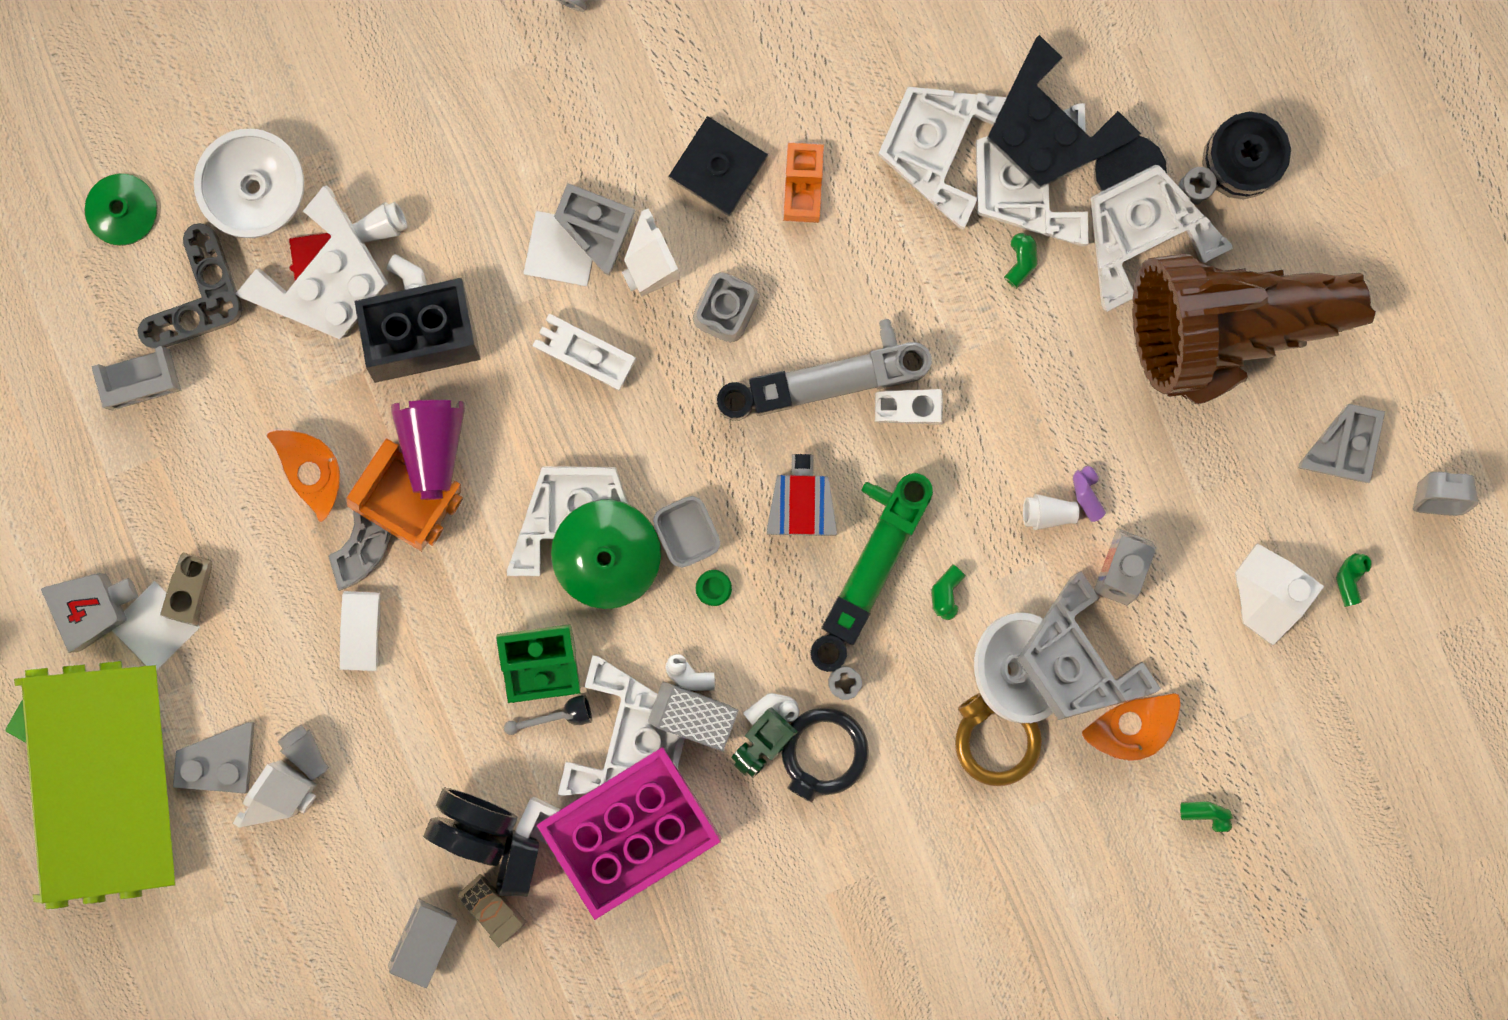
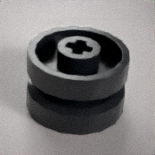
[1202,111,1291,200]
[423,787,518,866]

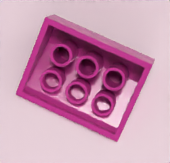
[536,747,722,920]

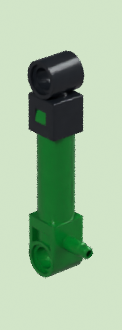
[810,473,933,672]

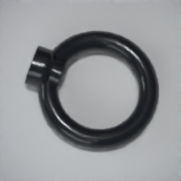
[781,707,869,803]

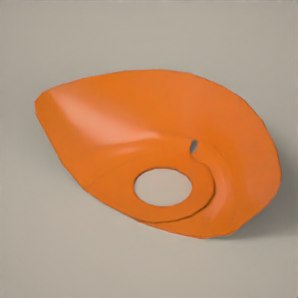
[267,430,340,522]
[1082,693,1181,761]

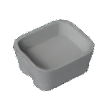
[693,272,759,343]
[1413,472,1478,516]
[653,496,720,568]

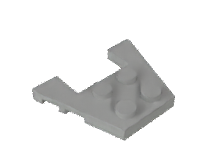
[1017,571,1161,720]

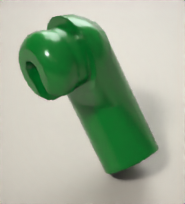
[1004,233,1038,289]
[1336,553,1372,607]
[931,564,966,620]
[1180,801,1233,832]

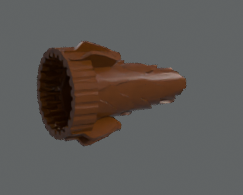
[1132,254,1376,404]

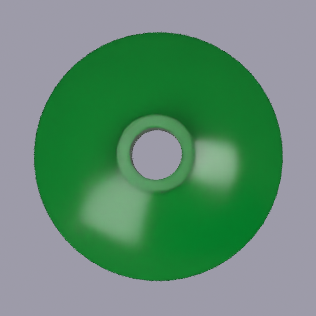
[84,174,158,246]

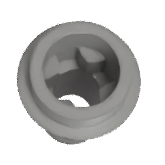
[278,724,329,781]

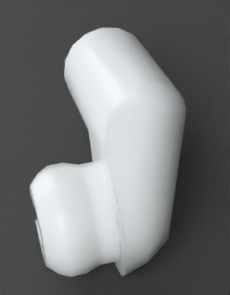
[386,254,427,290]
[665,654,715,691]
[743,693,799,725]

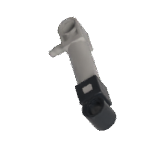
[717,319,932,421]

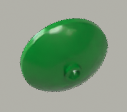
[551,499,661,609]

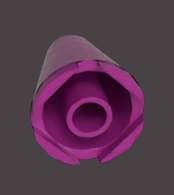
[391,400,465,500]

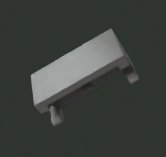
[388,899,457,989]

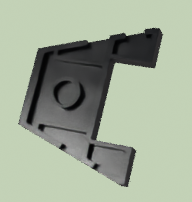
[987,35,1141,189]

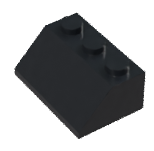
[354,278,481,383]

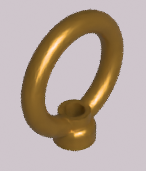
[955,693,1042,786]

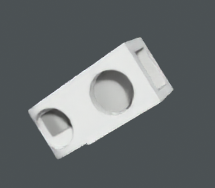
[875,389,943,425]

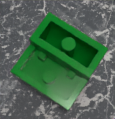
[496,624,581,703]

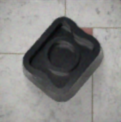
[496,830,539,897]

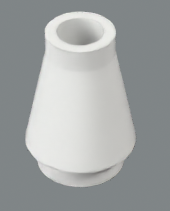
[351,202,407,244]
[1023,494,1079,530]

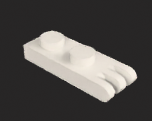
[532,314,636,391]

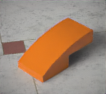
[783,143,824,223]

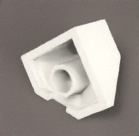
[622,208,680,297]
[1235,543,1324,645]
[233,760,317,828]

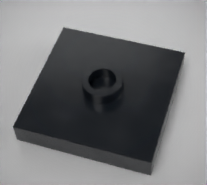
[668,116,768,217]

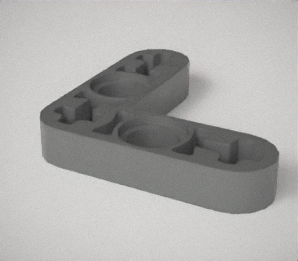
[137,223,242,349]

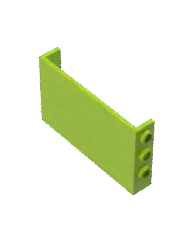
[14,661,175,909]

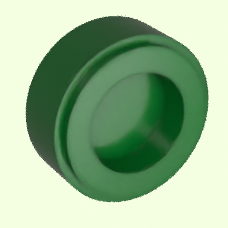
[695,570,732,606]

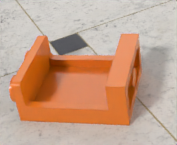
[346,438,463,552]

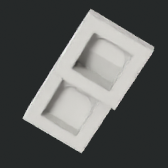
[340,591,380,671]

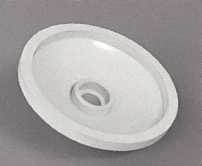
[194,129,304,238]
[974,613,1053,723]

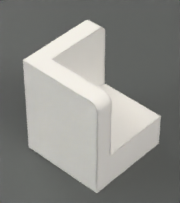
[515,797,561,844]

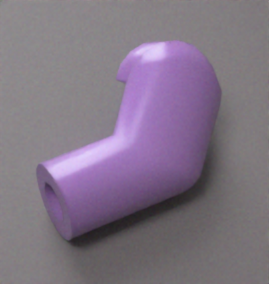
[1073,466,1106,522]

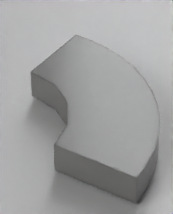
[328,511,391,591]

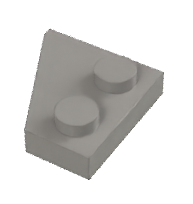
[554,183,636,276]
[1298,404,1385,483]
[173,722,255,793]

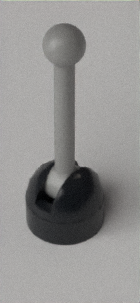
[504,694,592,735]

